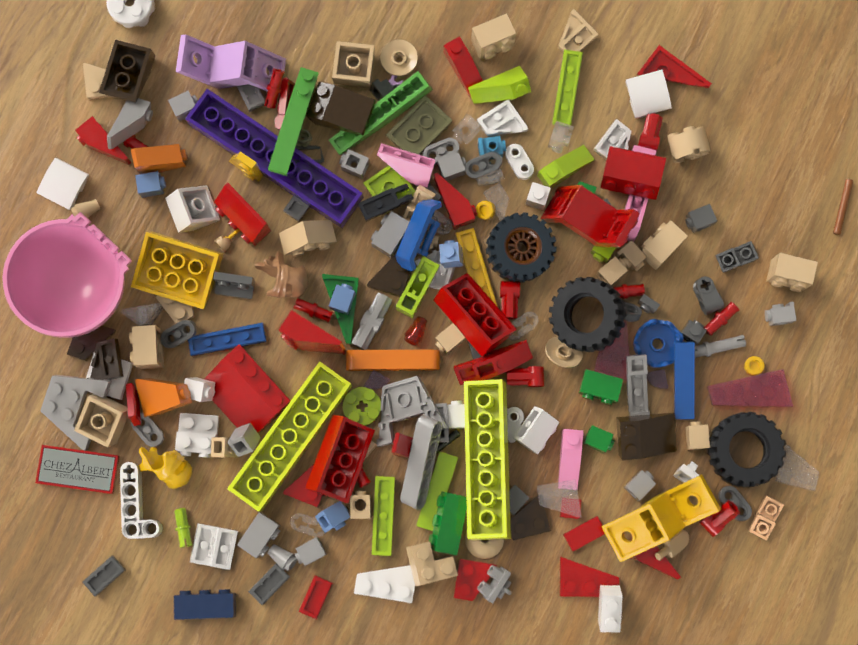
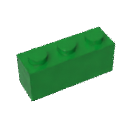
[428,491,467,555]

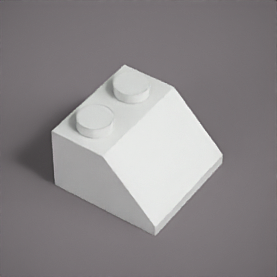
[165,185,220,233]

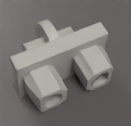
[477,565,512,604]

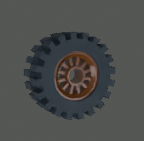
[486,212,557,283]

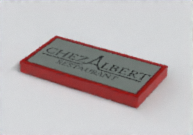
[35,445,119,494]

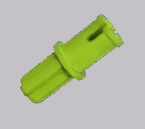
[174,508,192,548]

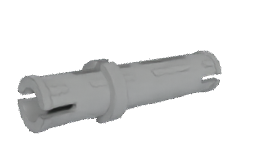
[695,335,746,358]

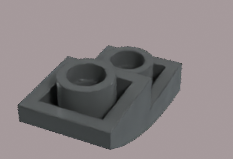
[715,241,759,273]

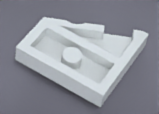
[593,119,631,160]

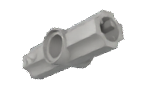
[352,293,392,350]

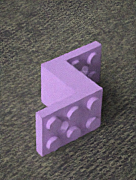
[176,34,286,95]

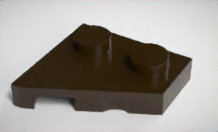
[87,338,124,380]
[510,495,551,540]

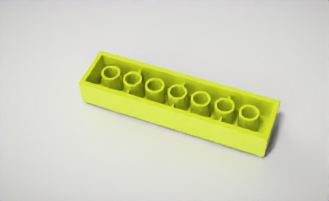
[227,361,352,512]
[464,379,511,540]

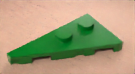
[322,274,359,345]

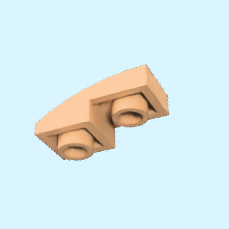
[749,495,784,541]

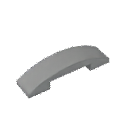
[626,354,650,416]

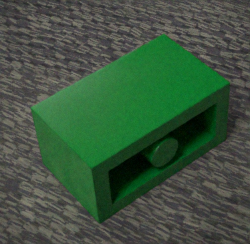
[578,369,623,405]

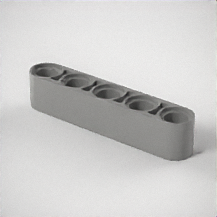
[400,415,442,510]

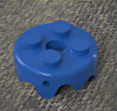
[633,319,683,368]

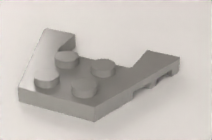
[40,375,112,451]
[376,376,447,447]

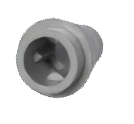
[267,544,297,571]

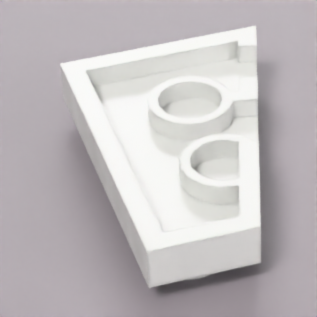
[354,565,415,603]

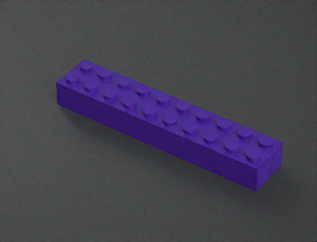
[185,89,363,228]

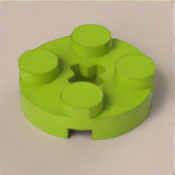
[343,387,381,426]

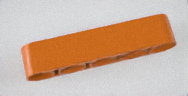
[346,350,440,371]

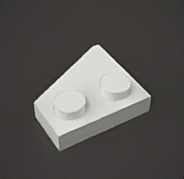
[477,100,528,136]

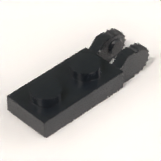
[358,184,414,222]

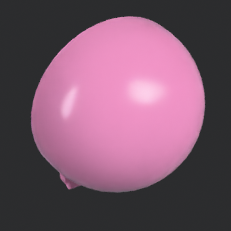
[3,212,132,338]

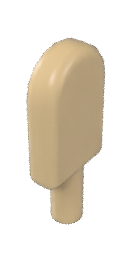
[655,529,689,560]

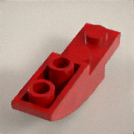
[454,340,533,385]

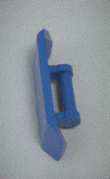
[396,199,442,271]

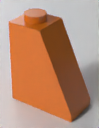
[131,144,188,174]
[135,378,192,417]

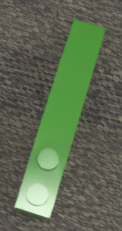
[268,67,319,176]
[329,71,433,155]

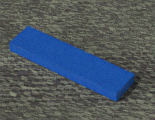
[188,322,267,356]
[674,342,695,419]

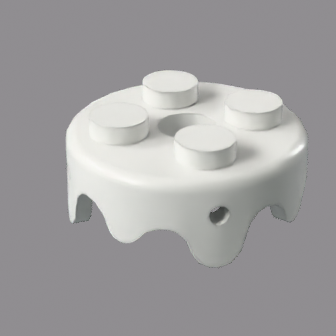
[107,0,155,28]

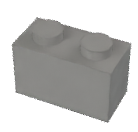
[370,211,409,258]
[237,512,281,558]

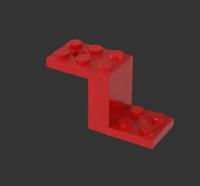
[540,185,640,247]

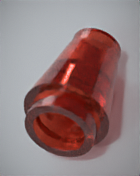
[404,316,427,346]

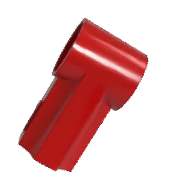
[638,113,663,152]
[500,281,520,319]
[506,366,545,387]
[699,500,740,537]

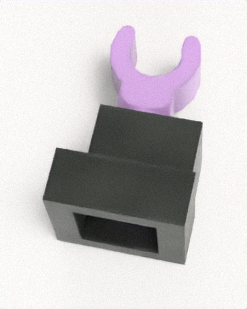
[370,75,403,101]

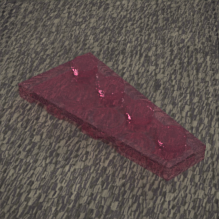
[707,369,793,407]

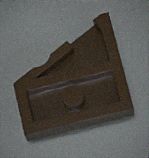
[367,255,410,297]
[67,326,116,361]

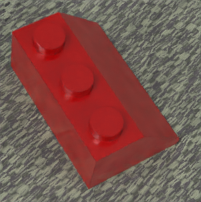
[600,146,666,200]
[214,182,271,246]

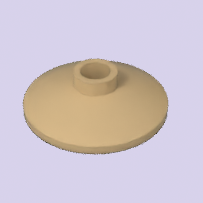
[380,39,418,76]
[545,336,583,368]
[465,532,504,559]

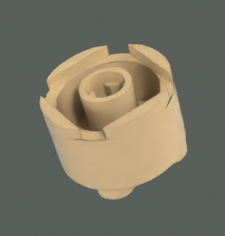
[667,126,711,163]

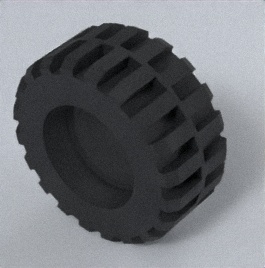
[549,277,627,352]
[707,412,787,487]

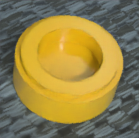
[476,200,496,220]
[744,356,765,376]

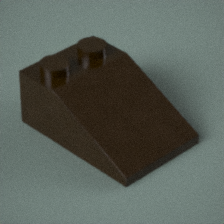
[99,40,155,103]
[306,82,376,135]
[616,413,677,460]

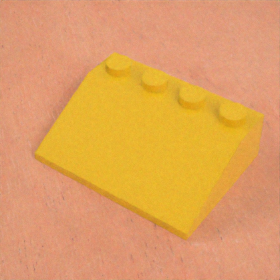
[131,232,224,309]

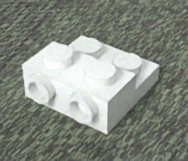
[175,413,220,458]

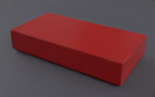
[126,383,141,426]
[563,516,605,552]
[299,575,333,620]

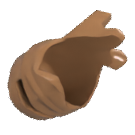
[255,252,308,298]

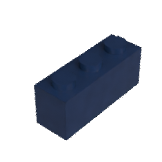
[174,589,236,620]

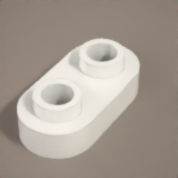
[505,144,534,180]

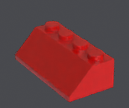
[433,273,517,357]
[305,415,375,504]

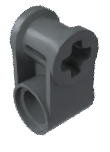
[693,276,724,315]

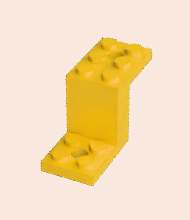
[602,474,721,562]

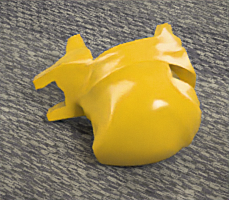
[139,447,192,489]

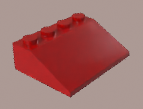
[278,310,346,355]
[204,344,291,434]

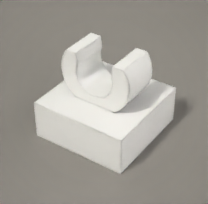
[673,461,699,483]

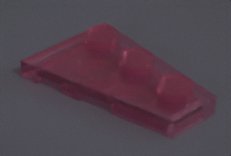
[594,321,629,381]

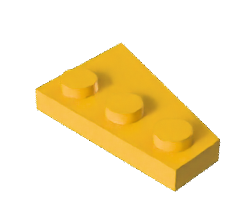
[229,152,263,182]

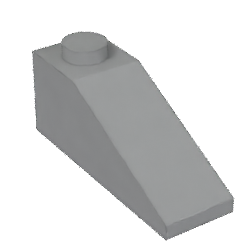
[107,98,153,149]

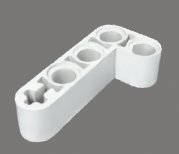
[120,462,163,539]

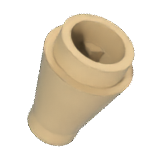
[70,199,100,218]

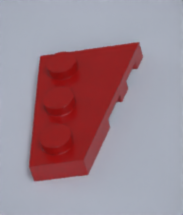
[560,557,619,597]

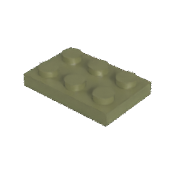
[386,95,452,155]

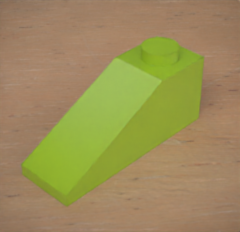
[468,66,531,104]
[538,145,595,190]
[395,256,440,319]

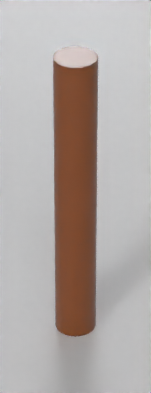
[833,179,853,235]

